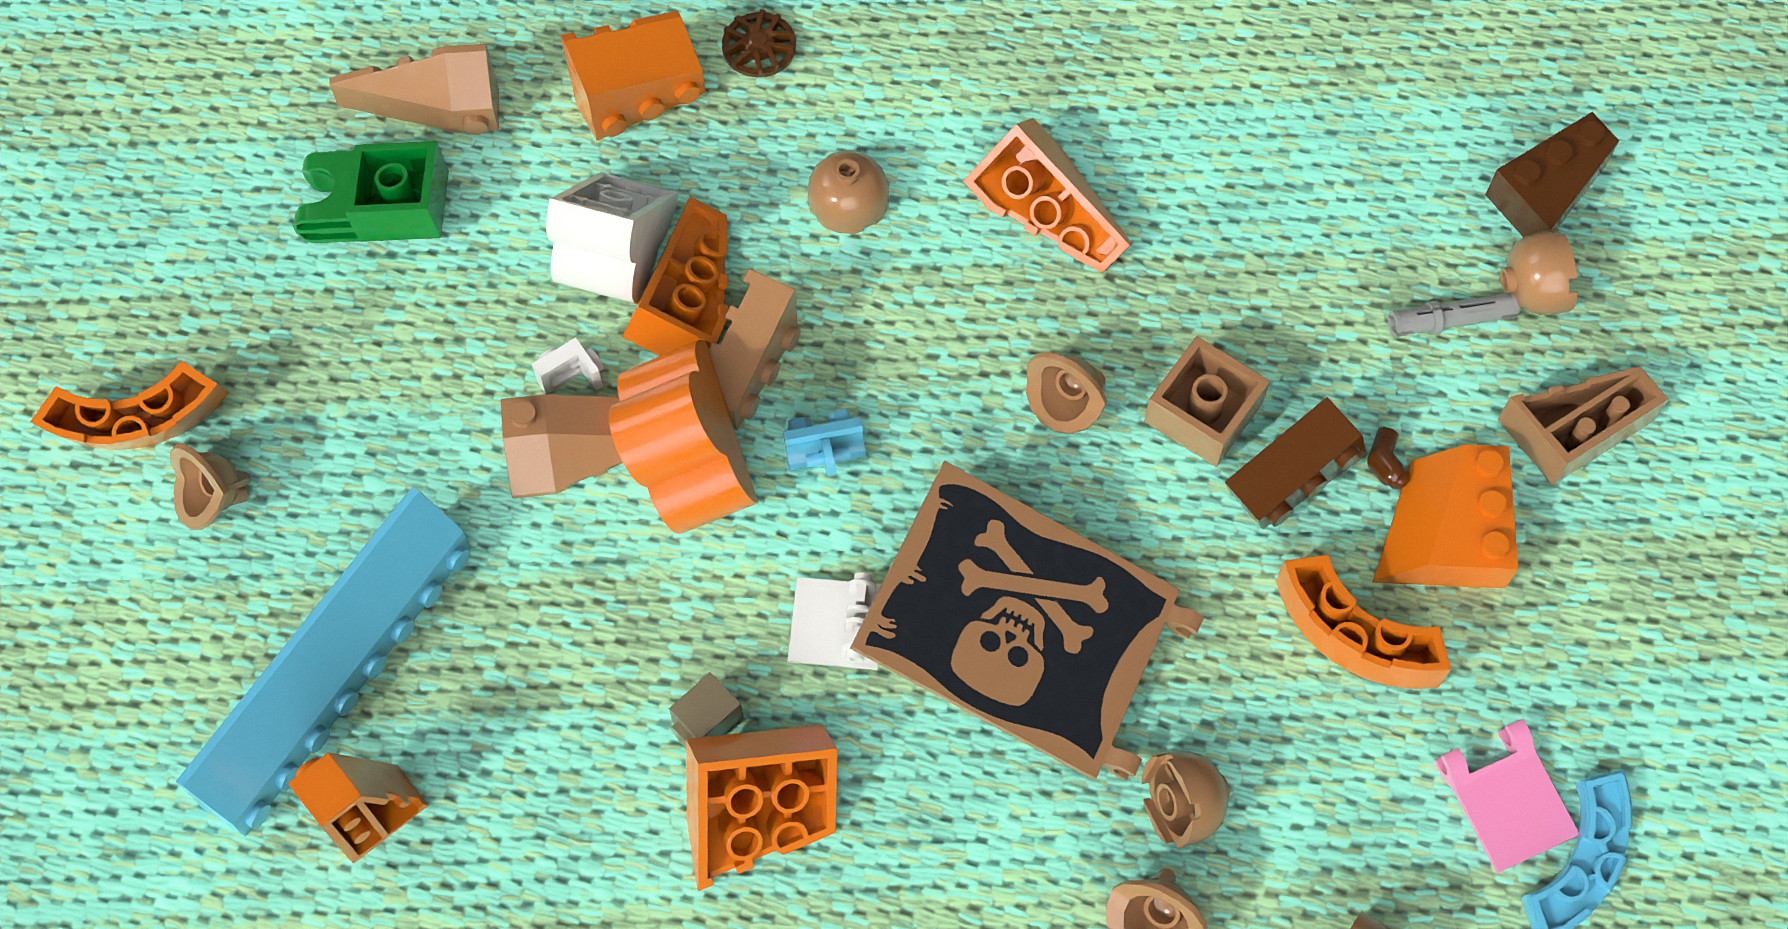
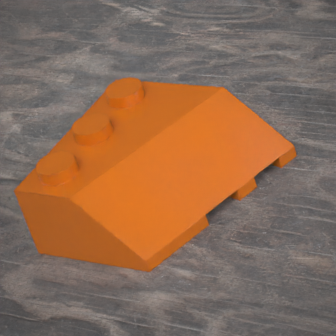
[560,11,705,141]
[1372,444,1518,588]
[686,725,837,891]

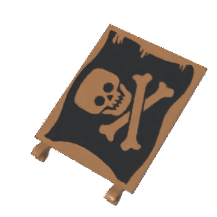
[850,461,1204,780]

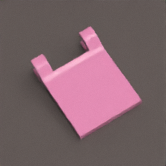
[1434,719,1579,873]

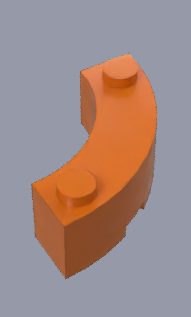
[30,361,229,450]
[1276,554,1451,689]

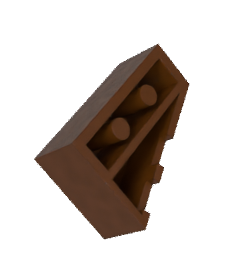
[1225,397,1367,529]

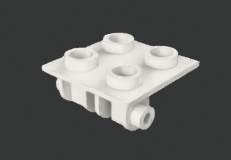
[787,573,881,670]

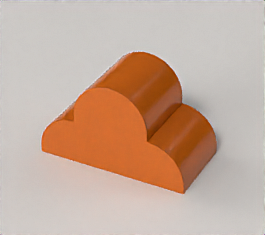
[609,340,758,534]

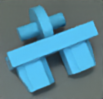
[783,409,866,477]

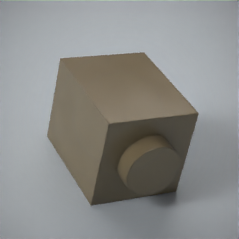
[669,672,744,747]

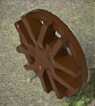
[722,9,796,77]

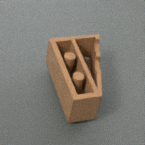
[709,269,801,430]
[1497,366,1669,485]

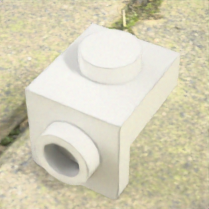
[532,337,604,394]

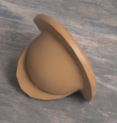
[1026,352,1107,434]
[170,443,250,530]
[1106,868,1208,929]

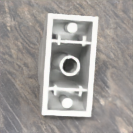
[546,172,679,304]

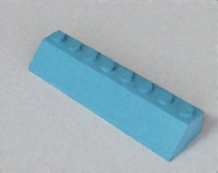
[175,486,471,837]

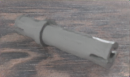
[1388,292,1519,338]

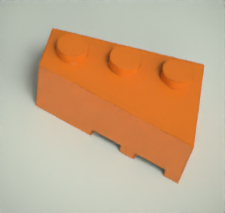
[288,752,429,864]

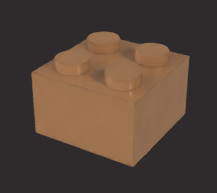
[1144,336,1270,467]

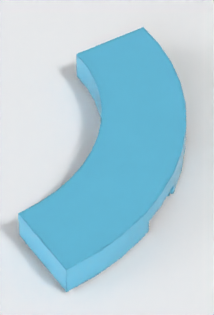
[1521,769,1632,929]

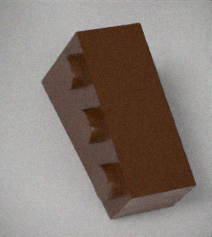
[1485,112,1619,238]

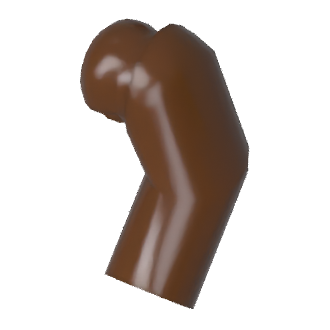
[1367,427,1410,490]

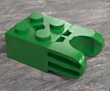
[293,141,449,243]

